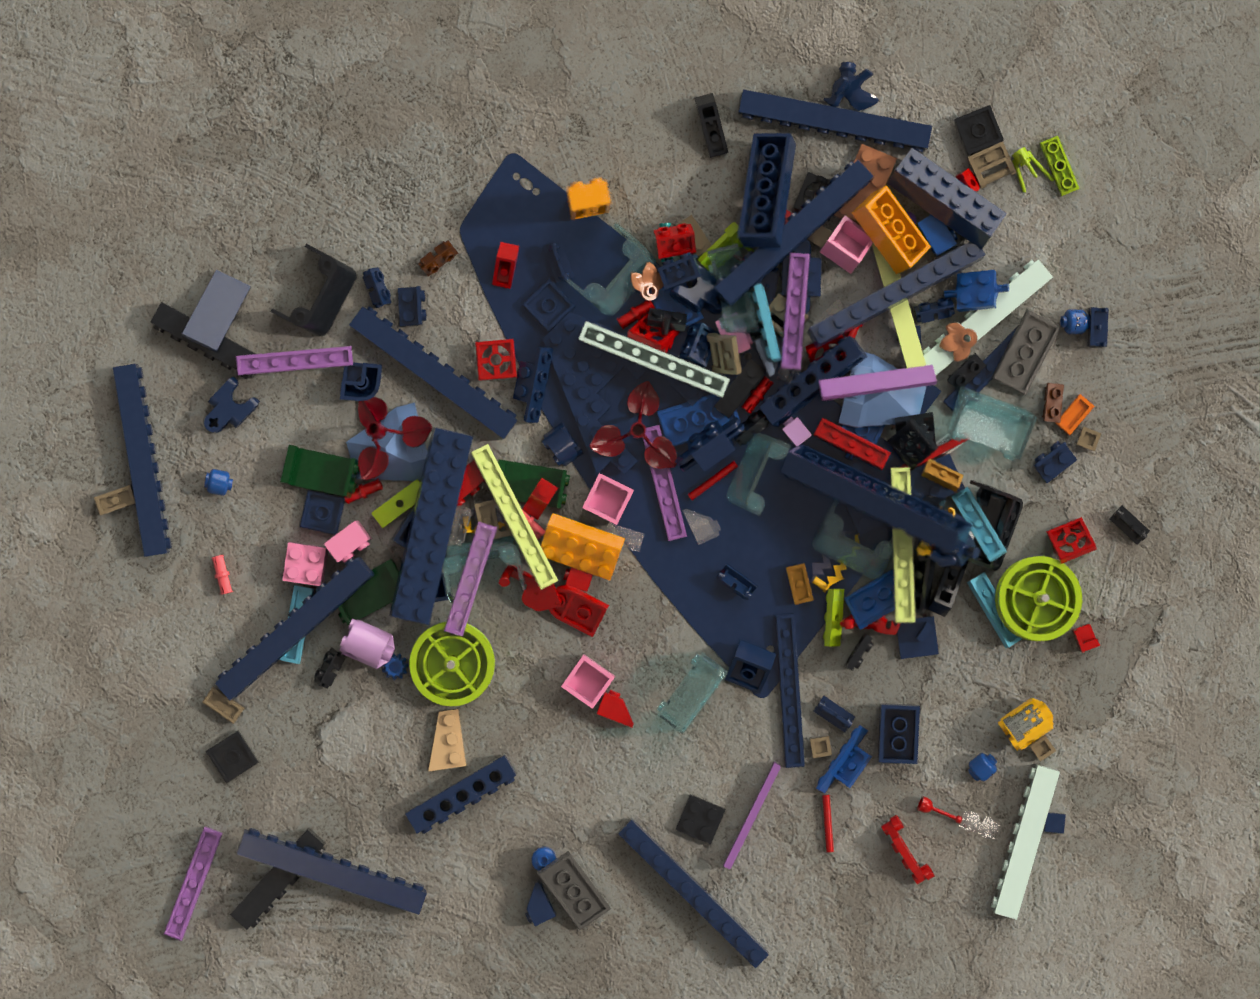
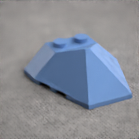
[838,352,926,428]
[346,402,427,481]

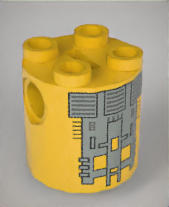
[998,697,1053,751]

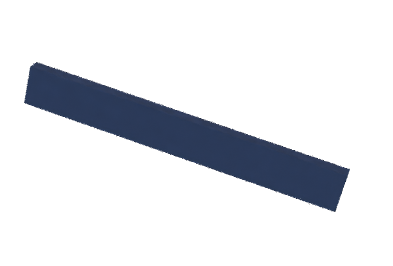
[775,614,805,768]

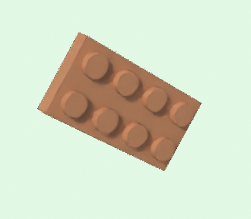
[833,144,897,226]

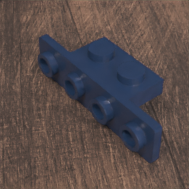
[513,347,553,423]

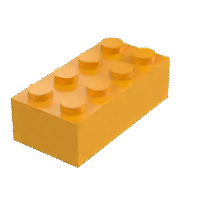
[567,178,611,220]
[852,185,931,274]
[541,513,625,580]

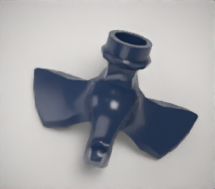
[824,62,879,111]

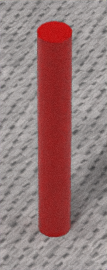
[688,461,738,500]
[822,794,834,853]

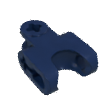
[670,265,728,314]
[204,377,260,433]

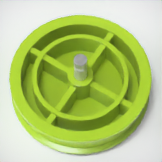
[995,556,1082,641]
[409,621,495,706]

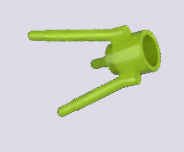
[1012,147,1054,193]

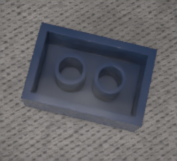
[878,703,920,764]

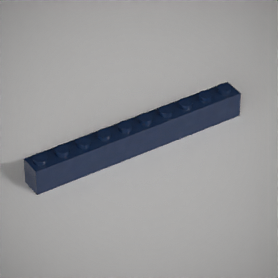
[738,89,932,153]
[714,160,874,307]
[807,242,986,349]
[349,306,518,439]
[113,364,172,557]
[215,557,375,701]
[618,818,769,968]
[237,828,427,915]

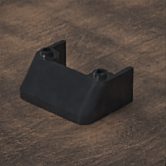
[270,243,357,337]
[967,480,1023,571]

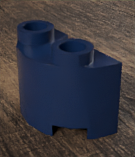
[542,422,584,466]

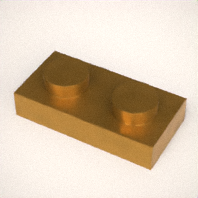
[921,459,964,492]
[786,563,814,605]

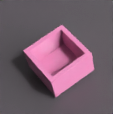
[820,216,873,274]
[582,473,634,525]
[324,520,372,563]
[282,542,328,586]
[561,654,615,709]

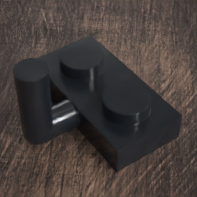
[647,308,688,335]

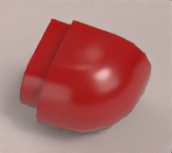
[955,168,980,192]

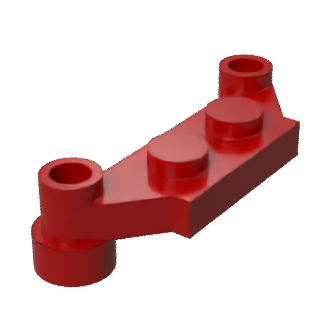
[881,815,935,885]

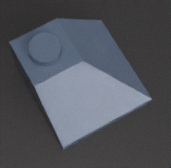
[754,332,783,377]

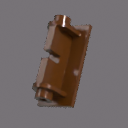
[418,240,458,276]
[1042,383,1064,423]

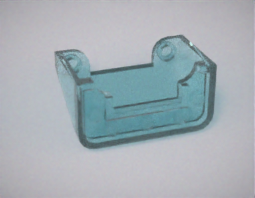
[948,386,1037,461]
[727,433,791,516]

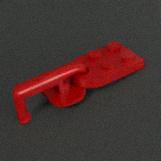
[499,565,609,637]

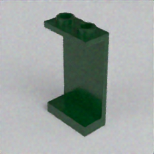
[280,445,360,498]
[492,459,570,509]
[338,559,399,625]

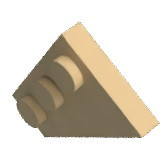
[428,709,466,771]

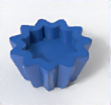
[382,653,409,680]

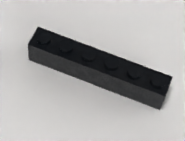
[150,302,256,379]
[913,495,946,614]
[230,828,326,930]

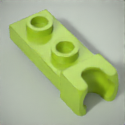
[697,222,743,273]

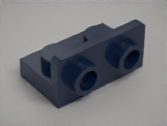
[658,252,702,290]
[398,286,427,327]
[679,322,719,368]
[1033,441,1077,483]

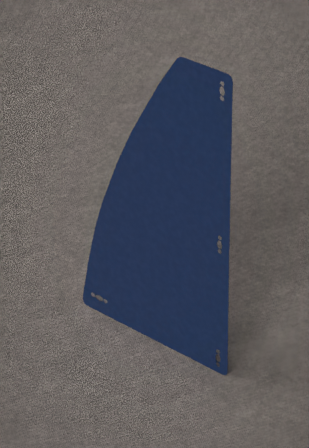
[460,153,919,698]

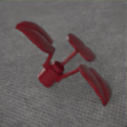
[590,381,677,469]
[358,397,432,480]

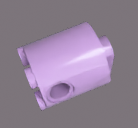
[340,619,395,669]

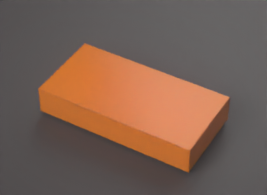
[1055,394,1095,436]

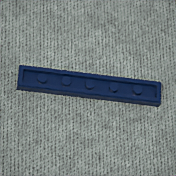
[943,326,1018,415]

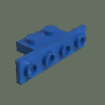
[816,725,872,793]

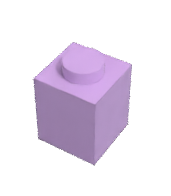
[782,417,812,447]

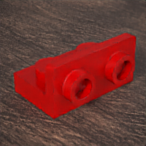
[653,223,696,259]

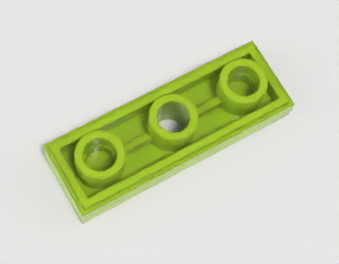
[1039,136,1080,196]
[371,479,420,528]
[823,588,845,647]

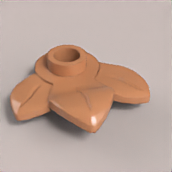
[630,262,664,301]
[940,323,978,362]

